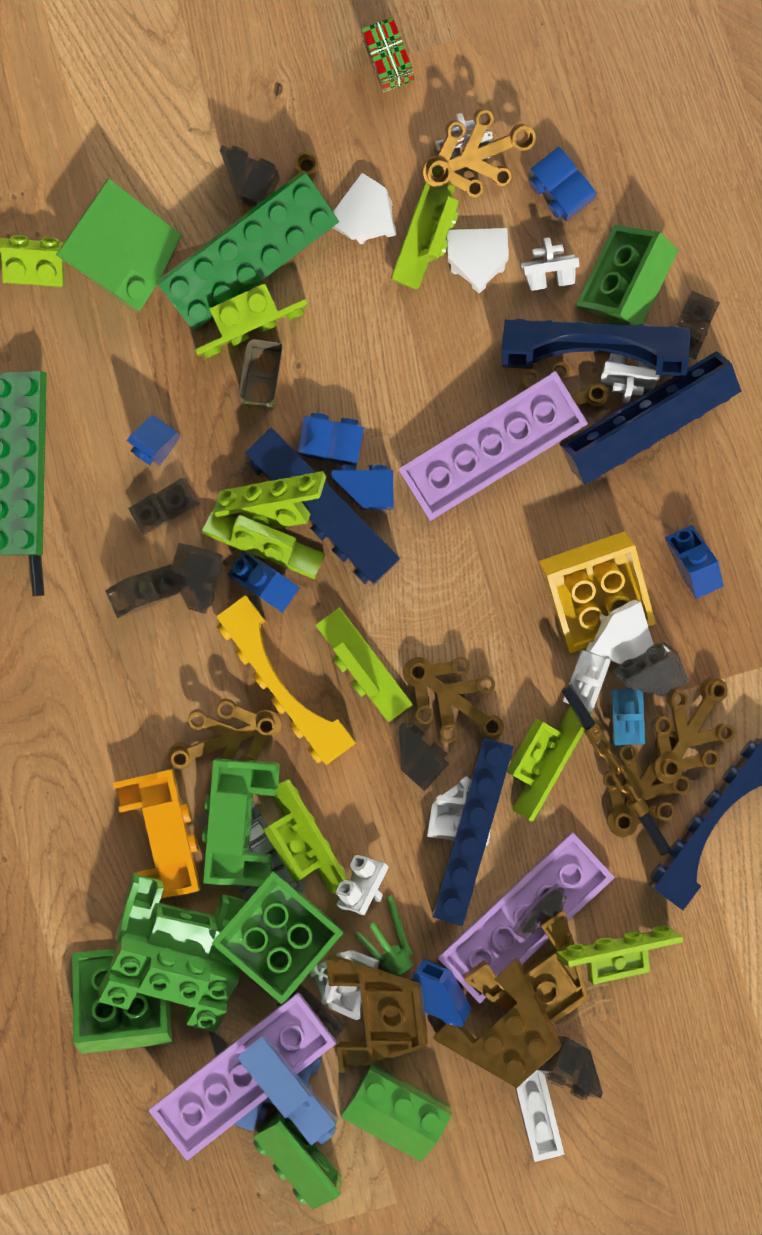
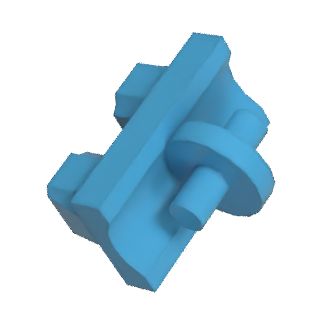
[611,689,645,745]

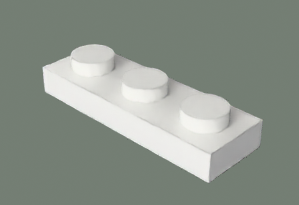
[516,1066,565,1162]

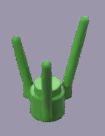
[355,895,413,976]

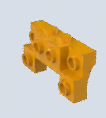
[113,768,201,899]

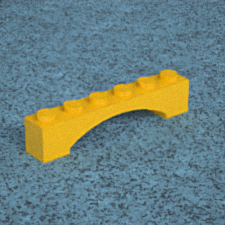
[216,595,356,765]

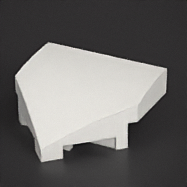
[332,173,396,244]
[447,228,509,293]
[586,600,657,668]
[427,776,490,846]
[310,950,380,1020]

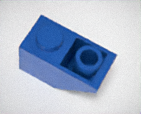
[126,415,181,466]
[332,465,394,510]
[665,525,724,599]
[227,551,300,613]
[412,959,471,1028]

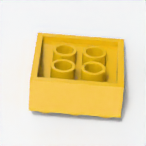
[538,531,656,654]

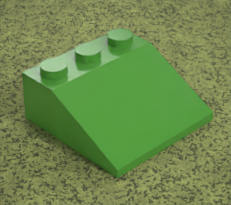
[211,871,344,1005]
[72,948,173,1054]

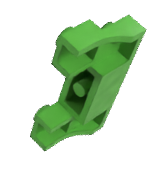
[202,758,280,887]
[115,874,248,967]
[98,936,239,1032]

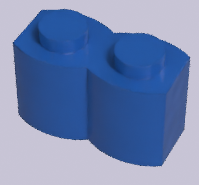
[528,147,597,222]
[297,412,364,466]

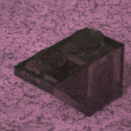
[220,145,280,207]
[170,543,223,614]
[105,564,183,618]
[611,642,689,697]
[399,722,449,791]
[538,1036,603,1101]

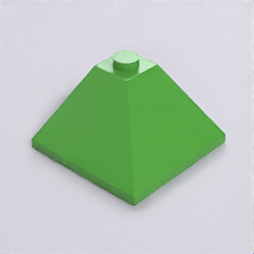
[56,179,181,311]

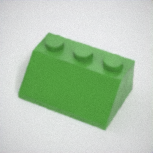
[576,225,679,325]
[341,1064,452,1162]
[253,1110,342,1209]

